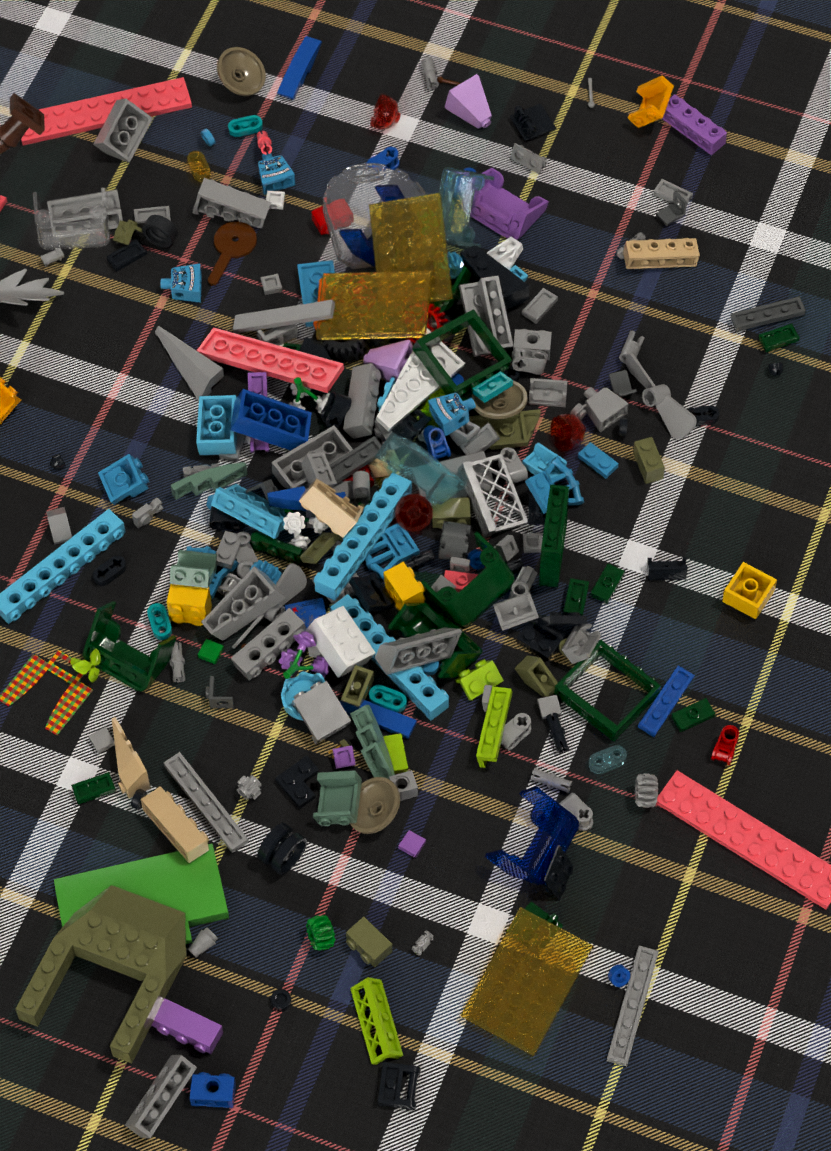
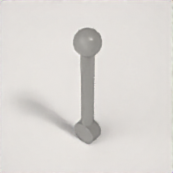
[588,78,595,108]

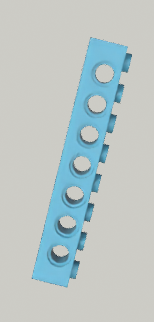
[314,472,412,601]
[0,509,126,624]
[330,594,449,721]

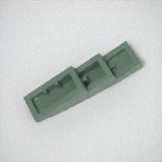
[170,462,248,500]
[350,704,395,779]

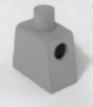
[584,387,628,432]

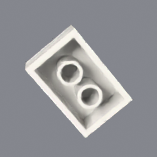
[305,606,376,678]

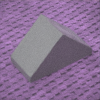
[449,421,481,446]
[46,507,72,545]

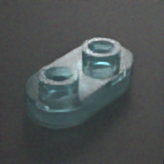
[589,745,627,774]

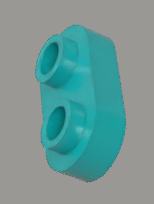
[228,115,263,137]
[147,603,172,640]
[369,685,407,713]

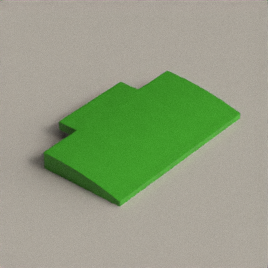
[54,844,229,944]

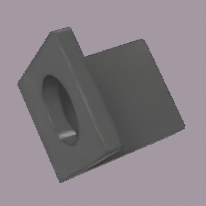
[656,191,687,226]
[609,370,637,397]
[245,479,278,507]
[206,676,234,708]

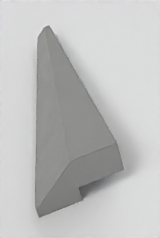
[155,326,224,402]

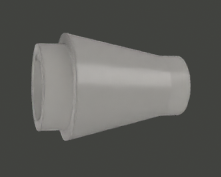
[188,927,218,958]

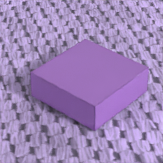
[332,746,356,769]
[398,830,426,858]

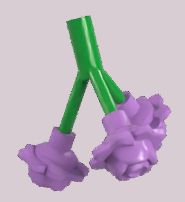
[279,631,330,679]

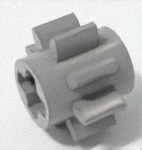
[237,775,262,800]

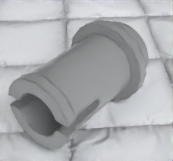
[40,247,64,267]

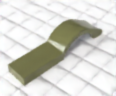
[300,503,365,564]

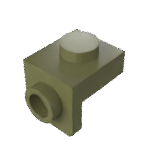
[113,220,142,245]

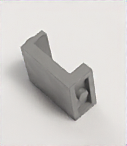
[291,681,351,744]

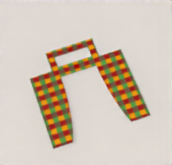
[0,650,93,735]

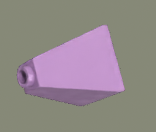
[445,74,492,129]
[363,340,413,382]

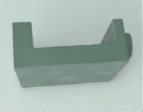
[170,550,217,588]
[313,771,362,826]

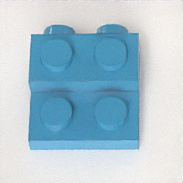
[98,454,149,505]

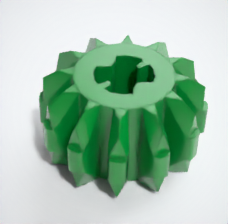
[306,915,335,951]

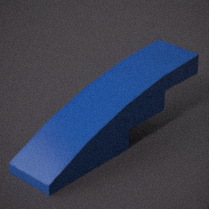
[277,36,322,100]
[267,486,346,511]

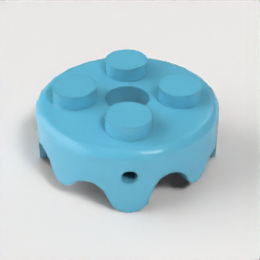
[281,671,325,721]

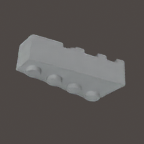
[201,566,287,641]

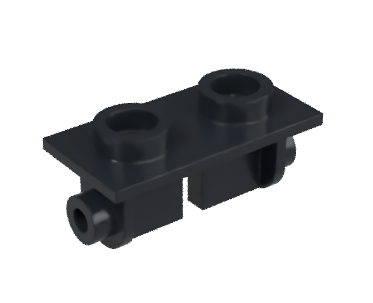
[528,491,546,525]

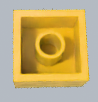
[383,562,426,611]
[722,562,777,619]
[167,584,212,626]

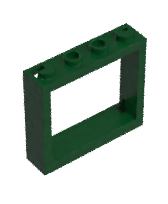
[412,309,512,398]
[539,484,570,588]
[554,640,661,742]

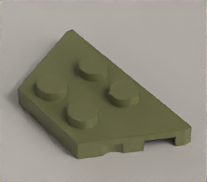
[469,409,541,450]

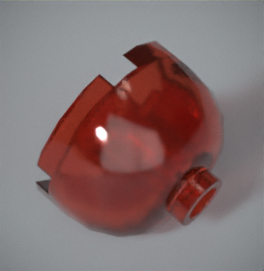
[370,93,401,130]
[550,414,586,452]
[395,494,433,532]

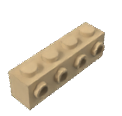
[623,238,700,269]
[141,786,209,863]

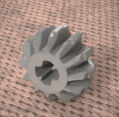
[634,774,658,808]

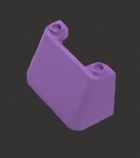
[461,168,549,240]

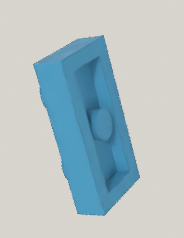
[578,442,619,479]

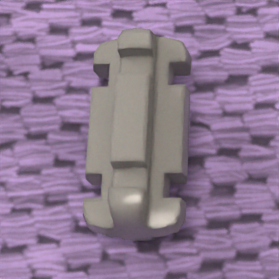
[412,931,434,955]

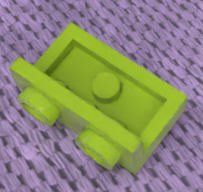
[455,659,504,700]

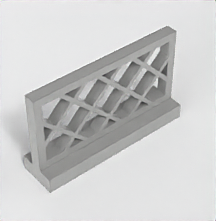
[458,454,528,538]

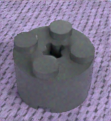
[438,521,471,560]

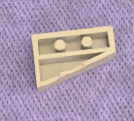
[299,478,364,538]

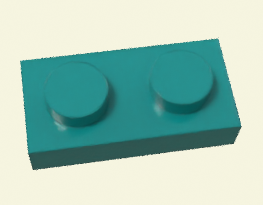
[472,371,513,403]

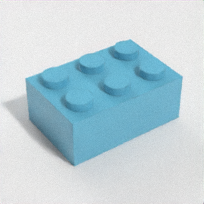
[196,395,237,455]

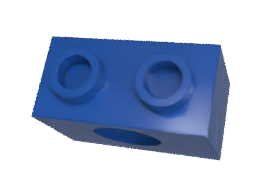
[190,1072,236,1108]

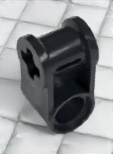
[320,392,352,428]
[209,506,246,531]

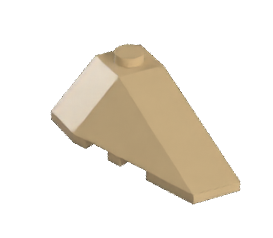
[112,717,151,799]

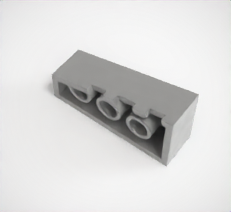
[193,178,271,229]

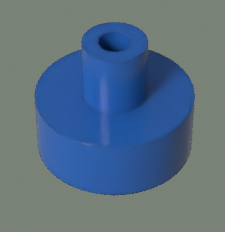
[467,549,485,569]
[608,965,630,987]

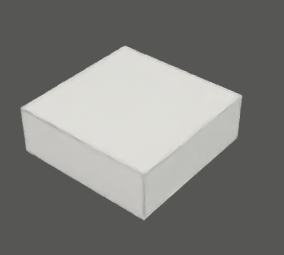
[266,191,285,210]

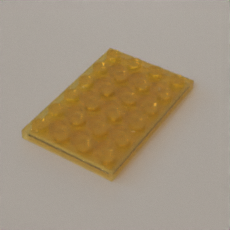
[369,193,453,310]
[316,271,432,340]
[460,907,594,1057]

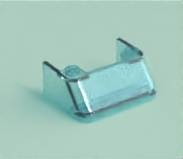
[432,167,494,248]
[375,432,466,506]

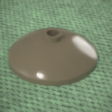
[217,47,266,96]
[472,381,528,419]
[349,777,400,834]

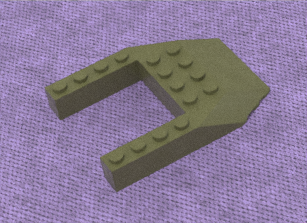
[16,885,186,1064]

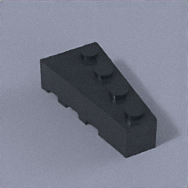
[460,245,529,310]

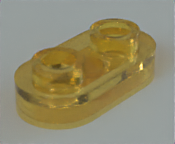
[187,151,211,182]

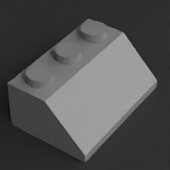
[93,99,153,162]

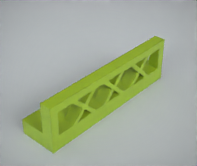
[476,687,513,768]
[350,977,403,1065]

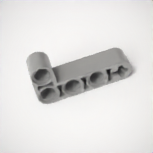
[300,471,370,506]

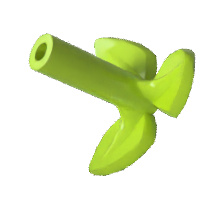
[70,649,101,682]

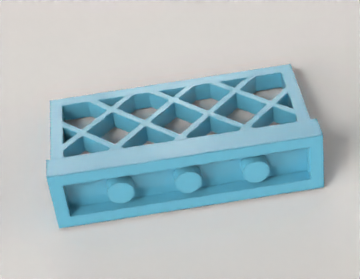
[211,484,287,539]

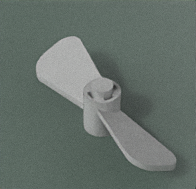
[625,353,697,439]
[232,563,307,649]

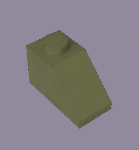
[514,656,558,697]
[341,665,374,707]

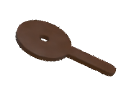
[208,221,257,286]

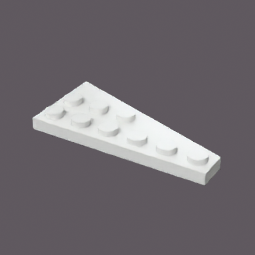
[376,327,465,432]

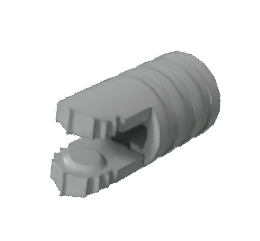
[619,330,645,364]

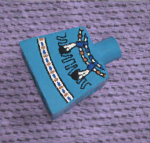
[258,152,296,195]
[161,264,202,302]
[428,393,476,436]

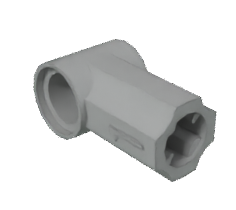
[509,566,537,599]

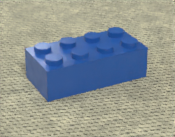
[230,389,312,451]

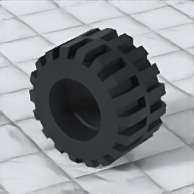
[321,314,369,364]

